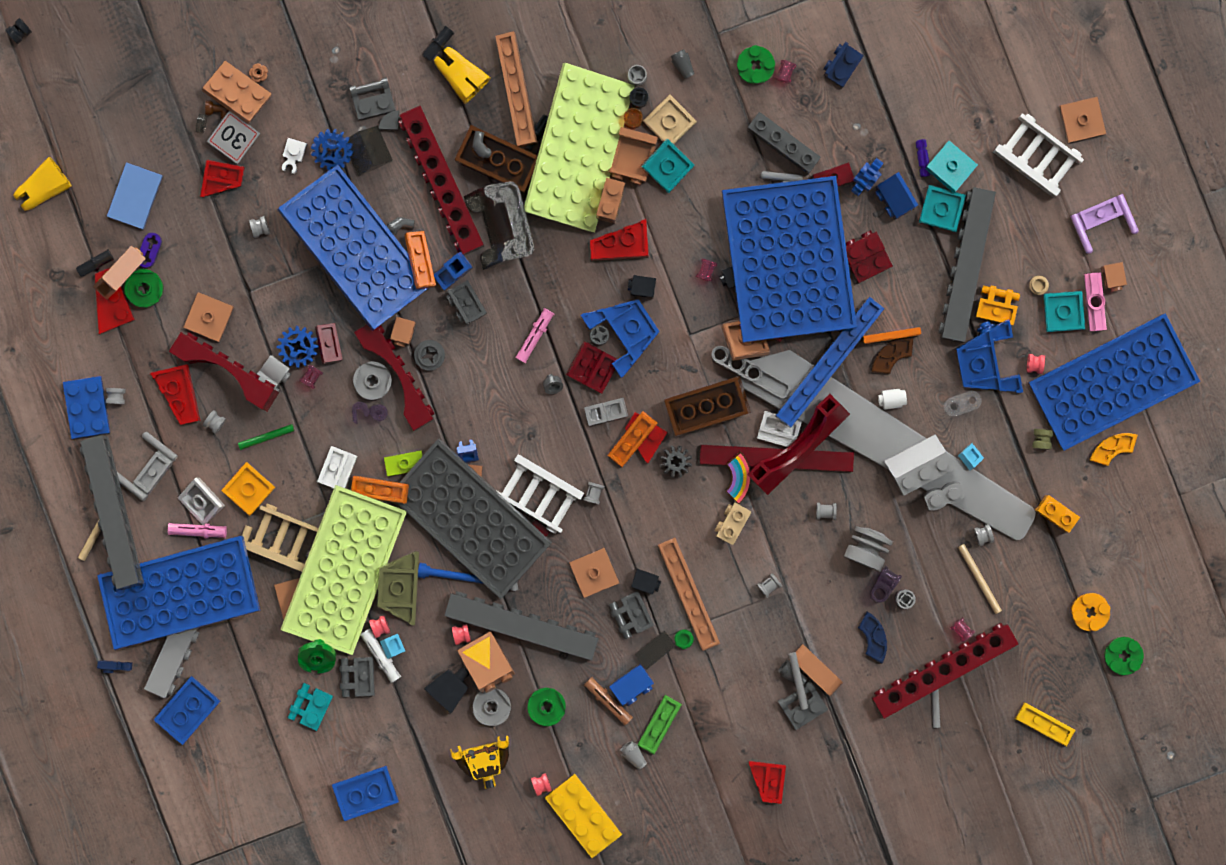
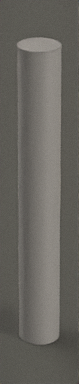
[788,652,808,710]
[930,674,940,728]

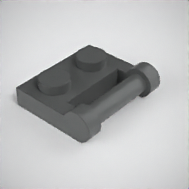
[350,77,396,121]
[778,681,828,730]

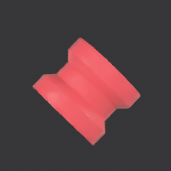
[1026,354,1045,374]
[369,615,390,638]
[452,624,471,645]
[531,773,552,796]

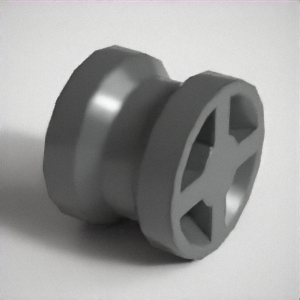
[590,326,609,345]

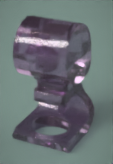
[352,402,388,424]

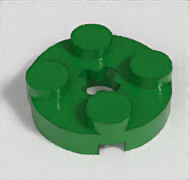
[737,45,775,84]
[124,269,164,308]
[1104,637,1144,675]
[298,639,336,673]
[527,687,566,726]

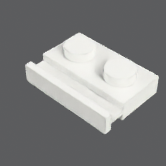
[757,411,802,447]
[317,446,358,488]

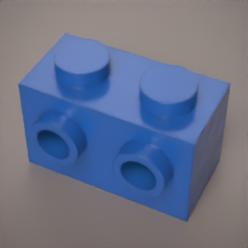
[609,664,654,706]

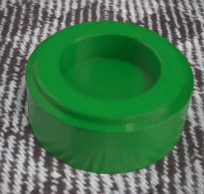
[674,629,694,649]

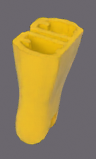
[434,47,491,104]
[13,157,72,211]

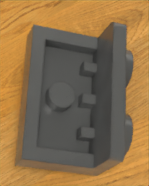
[446,280,487,325]

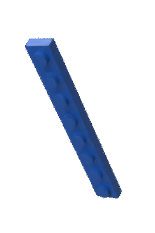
[775,297,885,428]

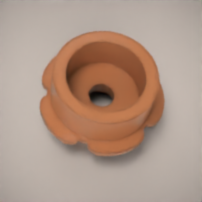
[249,63,268,82]

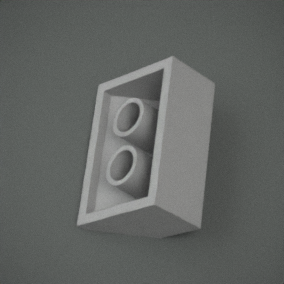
[884,435,955,496]

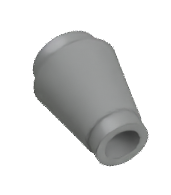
[620,741,647,770]

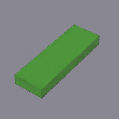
[637,695,682,754]

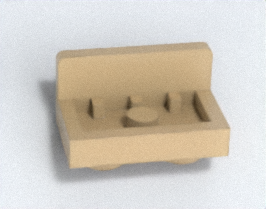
[714,502,751,545]

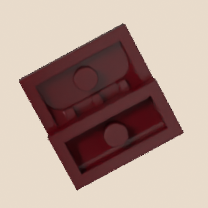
[566,341,618,394]

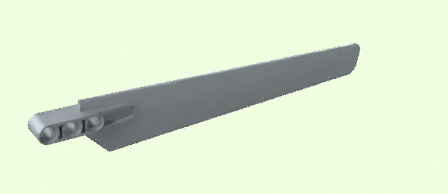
[711,346,1036,540]

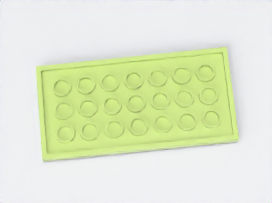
[523,63,635,233]
[281,485,407,655]

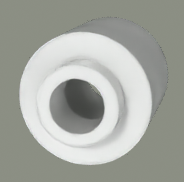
[878,388,907,410]

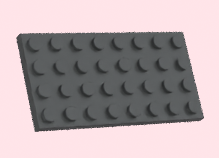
[398,439,552,599]

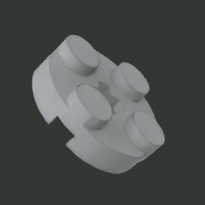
[353,361,392,400]
[473,688,511,726]

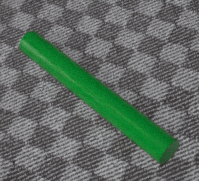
[238,424,295,450]

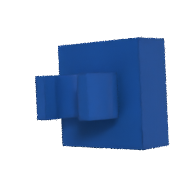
[457,439,479,463]

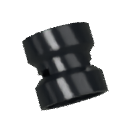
[5,18,32,44]
[629,87,648,109]

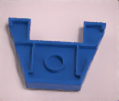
[580,299,660,378]
[956,319,1023,393]

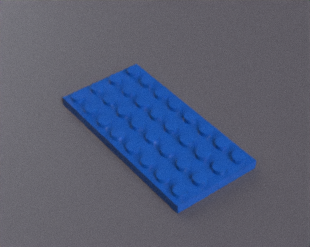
[277,165,429,331]
[1028,313,1200,451]
[97,536,261,650]

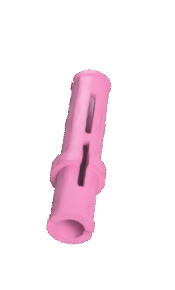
[516,308,554,363]
[168,523,227,539]

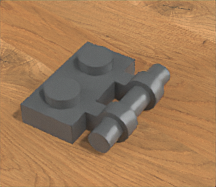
[609,591,655,639]
[339,657,375,697]

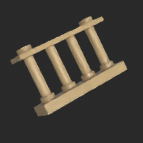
[245,503,319,572]

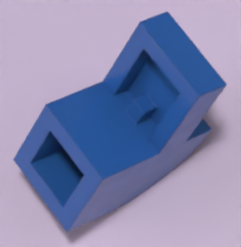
[434,252,473,290]

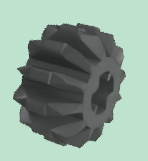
[660,445,692,477]

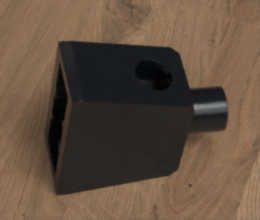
[424,666,470,713]

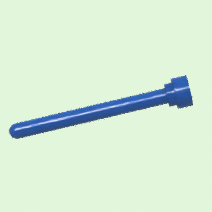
[418,563,484,584]

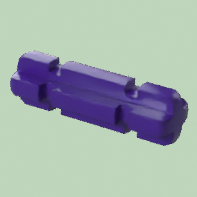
[916,139,931,177]

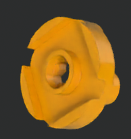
[1071,593,1110,631]

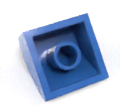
[875,172,918,220]

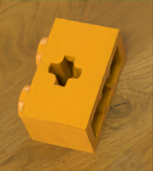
[1035,495,1080,533]

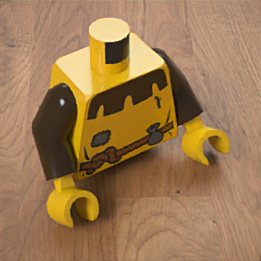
[450,736,509,789]

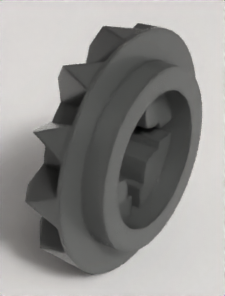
[414,340,445,371]

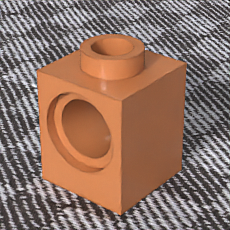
[1101,262,1127,292]
[390,317,416,347]

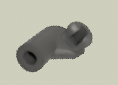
[472,131,491,159]
[387,217,415,235]

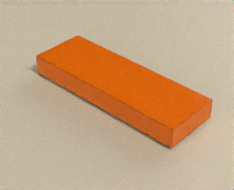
[404,231,436,289]
[862,327,921,344]
[607,411,658,467]
[351,476,409,504]

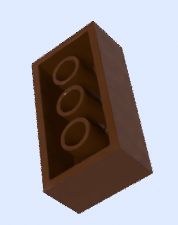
[455,125,538,194]
[664,376,751,436]

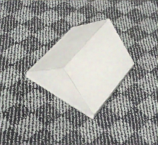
[178,477,225,525]

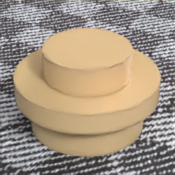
[1029,276,1049,295]

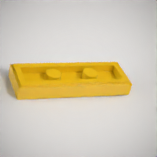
[1015,702,1075,747]

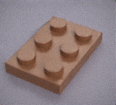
[202,61,272,124]

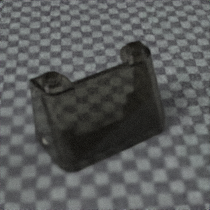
[464,181,534,270]

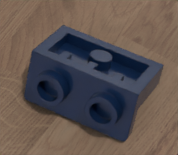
[823,42,864,88]

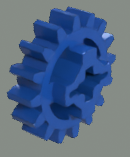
[311,129,353,171]
[851,158,884,196]
[277,326,319,368]

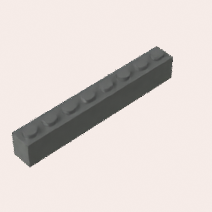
[938,187,996,343]
[80,435,144,590]
[444,591,599,660]

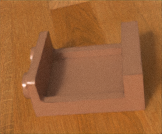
[609,127,658,185]

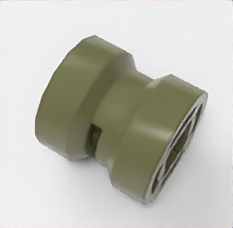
[1032,429,1053,450]

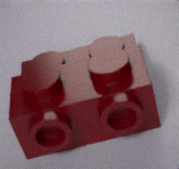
[846,230,893,284]

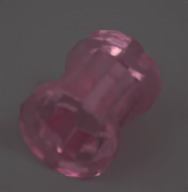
[775,60,797,84]
[696,258,717,282]
[299,364,323,389]
[950,617,975,643]

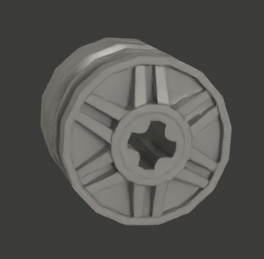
[844,526,893,572]

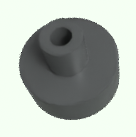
[543,374,563,395]

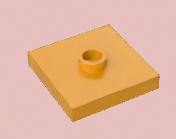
[221,462,276,516]

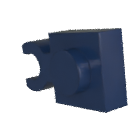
[97,660,133,673]

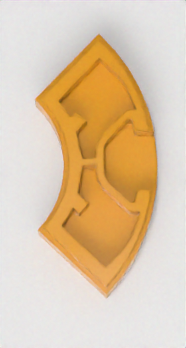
[1089,433,1138,466]

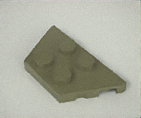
[377,551,419,625]

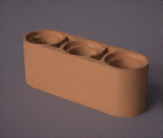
[796,644,843,696]

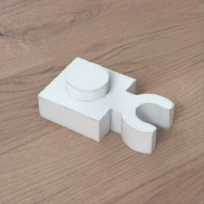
[282,138,307,174]

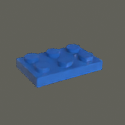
[63,376,110,439]
[154,676,221,745]
[332,765,399,821]

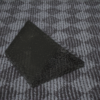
[347,126,393,176]

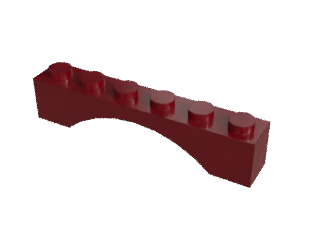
[354,325,435,431]
[169,332,279,412]
[747,394,850,495]

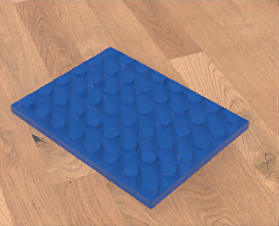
[722,176,857,343]

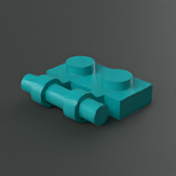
[288,683,333,731]

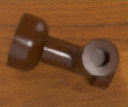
[205,100,229,121]

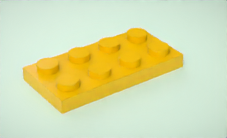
[545,774,622,858]

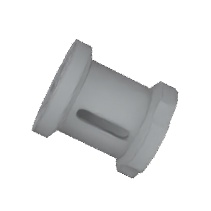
[583,481,605,504]
[816,503,837,520]
[757,573,782,598]

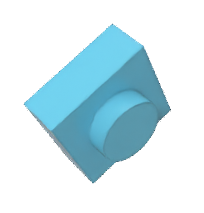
[958,443,984,470]
[380,634,405,659]

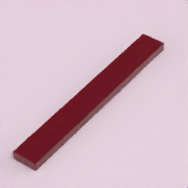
[700,445,854,472]

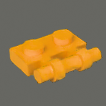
[976,285,1020,325]

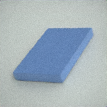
[107,163,163,230]

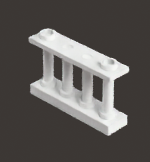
[993,114,1084,198]
[496,454,584,534]

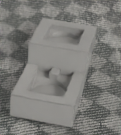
[584,398,628,426]

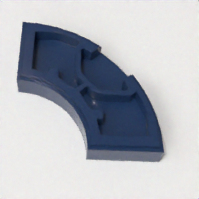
[858,611,887,663]

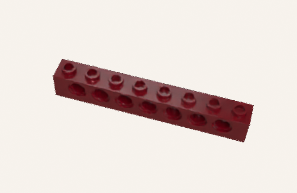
[398,106,484,255]
[872,623,1019,719]

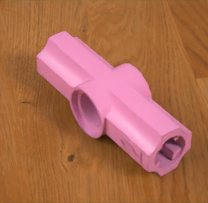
[1084,273,1107,332]

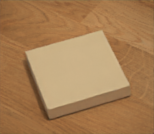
[643,95,697,144]

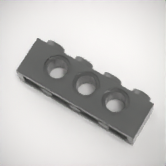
[747,112,821,175]

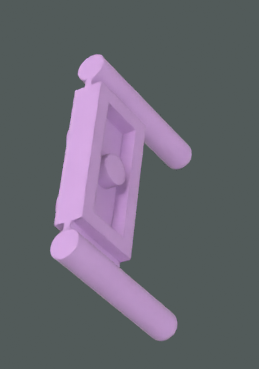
[1070,194,1139,254]

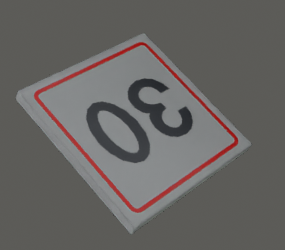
[207,111,260,164]

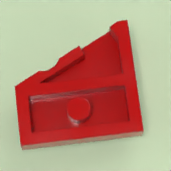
[200,160,245,197]
[625,412,668,463]
[749,761,786,804]

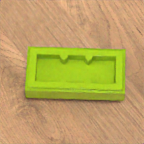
[384,450,423,476]

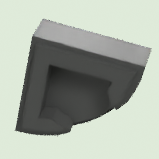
[379,110,399,130]

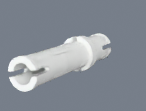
[360,629,401,683]

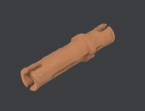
[584,677,633,726]

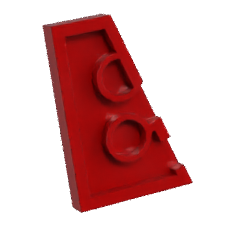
[590,219,649,261]
[95,268,135,335]
[150,364,201,425]

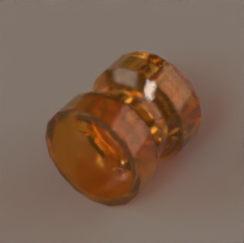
[624,108,643,129]

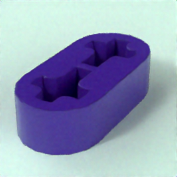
[140,233,162,268]

